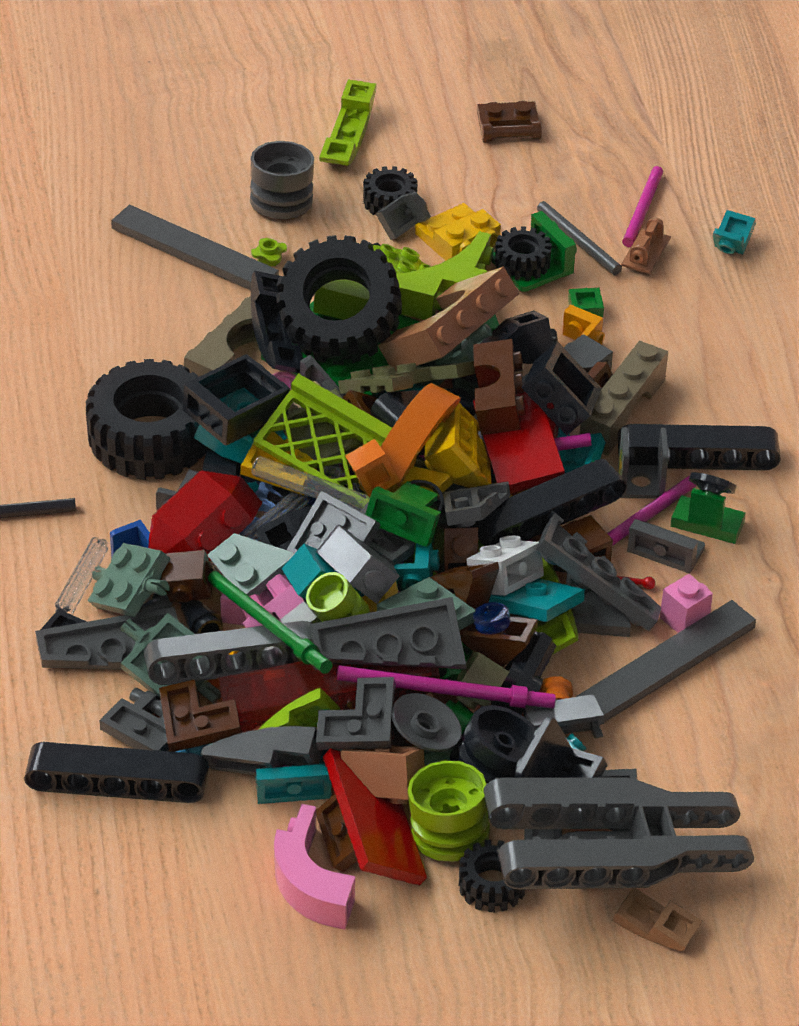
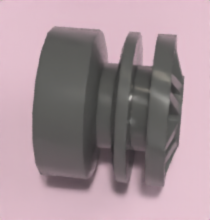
[250,141,314,219]

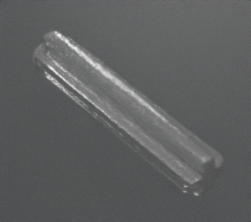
[55,537,108,615]

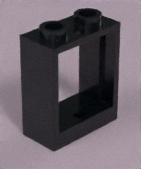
[521,341,602,436]
[182,354,290,446]

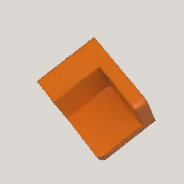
[345,439,400,498]

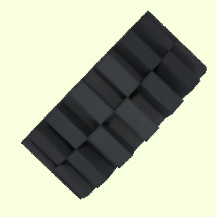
[363,166,418,215]
[495,226,552,281]
[458,840,526,913]

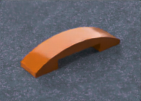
[381,383,461,486]

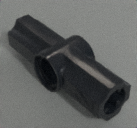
[489,632,556,715]

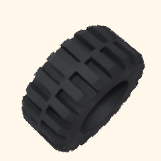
[276,235,402,365]
[85,359,207,480]

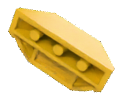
[424,403,491,488]

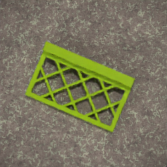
[253,373,392,509]

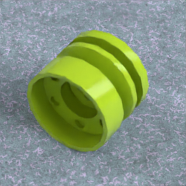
[408,760,490,862]

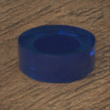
[473,602,511,634]

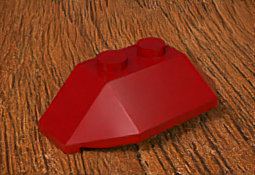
[148,471,262,561]

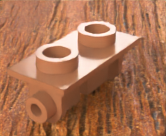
[621,217,671,274]

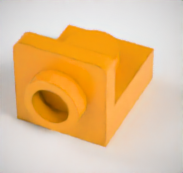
[562,304,605,345]

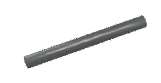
[537,201,622,275]

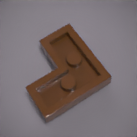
[159,680,242,752]

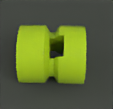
[306,572,370,622]

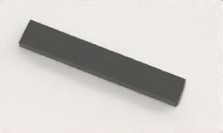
[111,204,279,290]
[576,600,756,726]

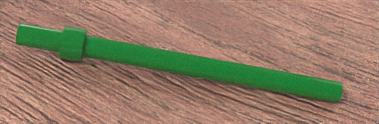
[208,571,332,674]

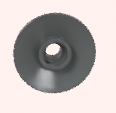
[392,693,461,752]

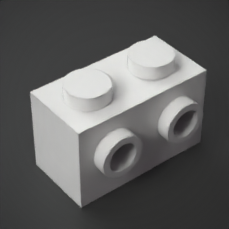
[467,536,544,596]

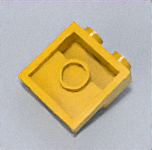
[415,203,501,261]

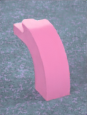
[274,804,355,930]

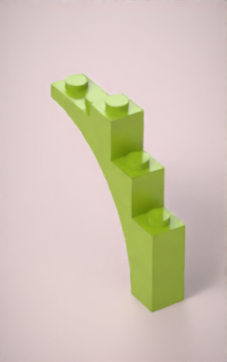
[313,231,494,320]

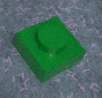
[568,287,604,317]

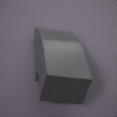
[201,726,323,775]

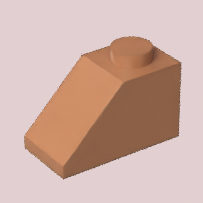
[341,745,425,804]

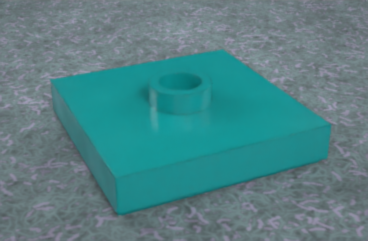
[487,578,585,622]

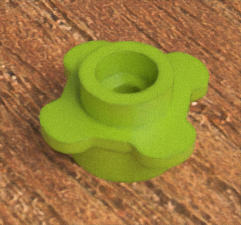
[251,238,287,267]

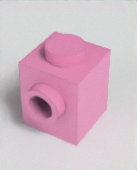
[660,574,713,633]

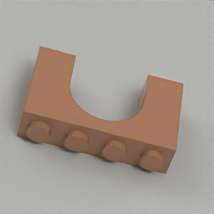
[378,266,519,370]

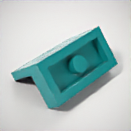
[255,761,332,804]

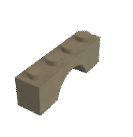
[184,296,257,377]
[580,340,668,456]

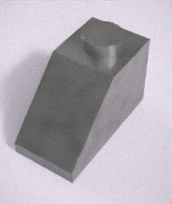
[316,524,399,604]

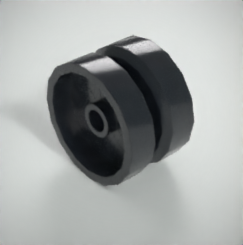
[450,705,536,784]

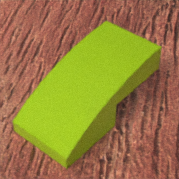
[259,688,340,729]

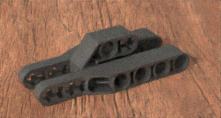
[483,778,754,889]

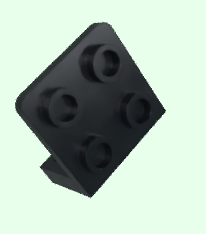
[515,717,608,778]

